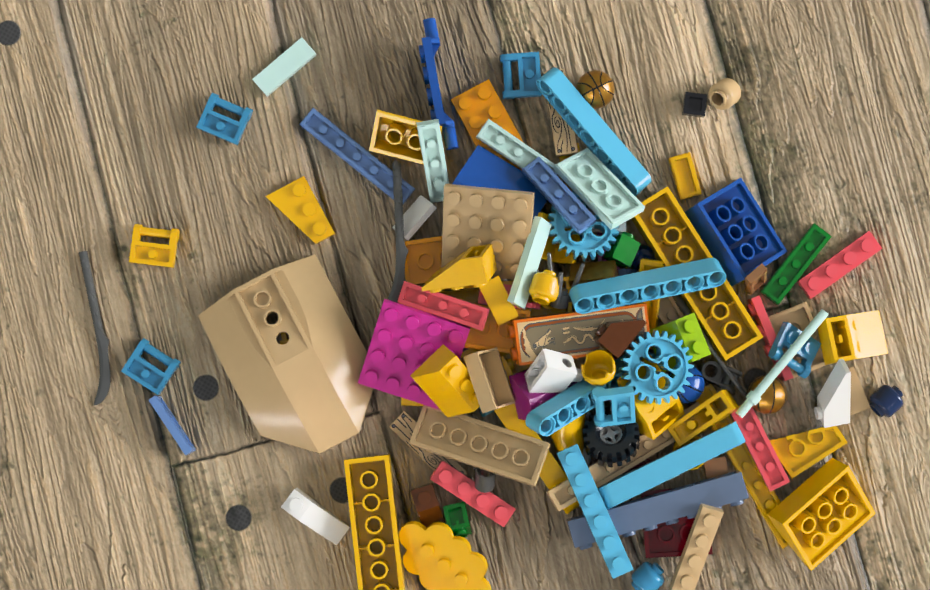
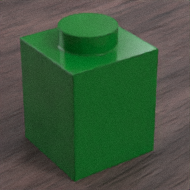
[603,232,641,268]

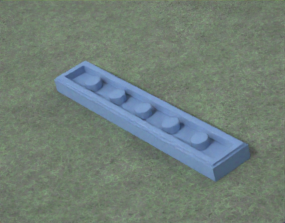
[299,108,415,204]

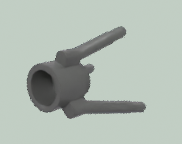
[547,252,585,309]

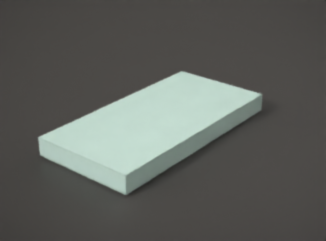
[553,148,645,230]

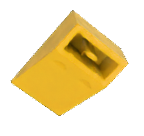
[421,244,497,293]
[817,310,888,365]
[616,354,685,440]

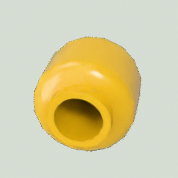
[529,270,559,305]

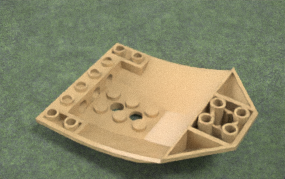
[198,254,374,454]

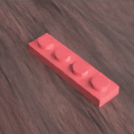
[797,231,882,299]
[397,281,490,331]
[746,295,793,381]
[730,405,790,492]
[430,460,516,527]

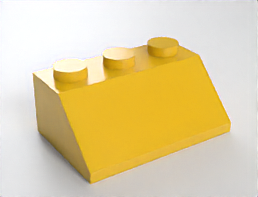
[369,110,442,165]
[410,344,480,417]

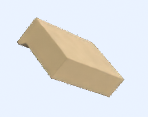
[464,347,516,414]

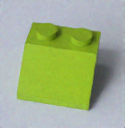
[650,313,711,373]

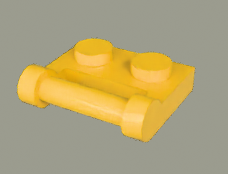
[129,224,180,268]

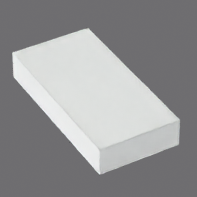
[392,195,437,241]

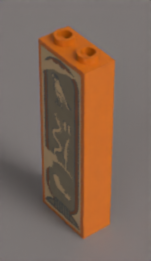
[507,303,652,366]

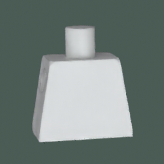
[525,349,583,393]

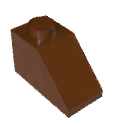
[593,319,647,358]
[411,483,446,527]

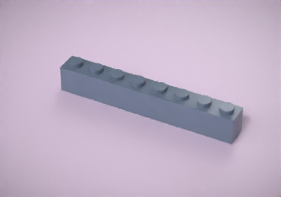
[566,470,749,550]

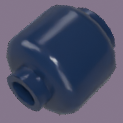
[869,385,904,417]

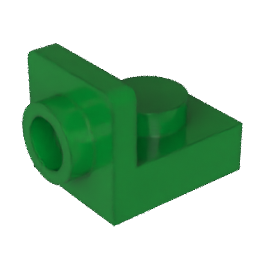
[443,502,472,538]

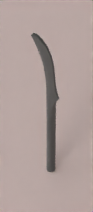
[387,161,409,303]
[79,251,111,405]
[672,295,747,397]

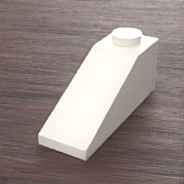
[814,358,851,428]
[281,487,350,545]

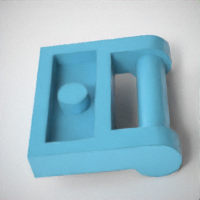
[592,385,636,427]

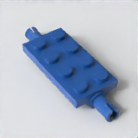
[418,18,459,150]

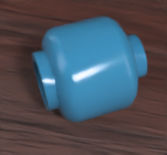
[631,562,665,590]

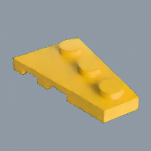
[265,176,335,244]
[769,426,848,479]

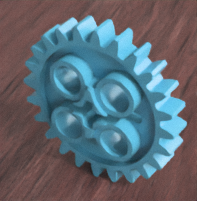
[548,191,619,261]
[620,330,694,405]

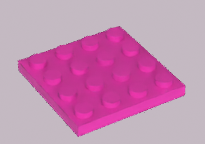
[358,299,470,410]

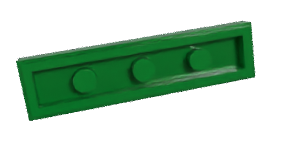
[760,223,832,305]

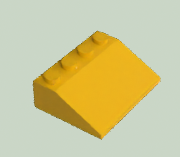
[767,458,876,571]

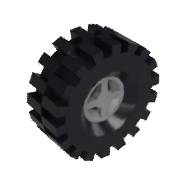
[583,407,640,467]

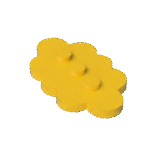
[399,521,491,590]

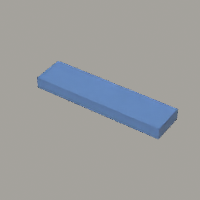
[522,157,596,235]

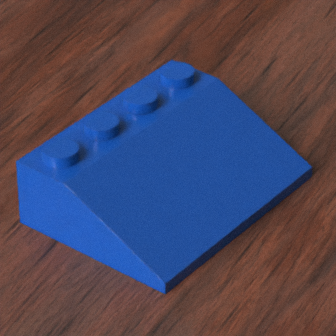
[443,145,547,219]
[685,178,788,287]

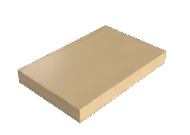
[768,302,825,379]

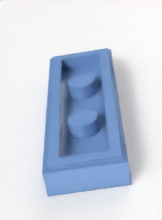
[149,396,196,455]

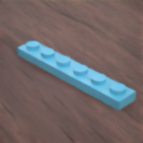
[557,444,634,579]

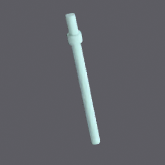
[735,309,829,418]

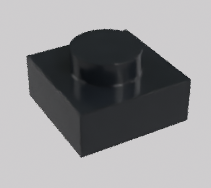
[682,92,708,118]

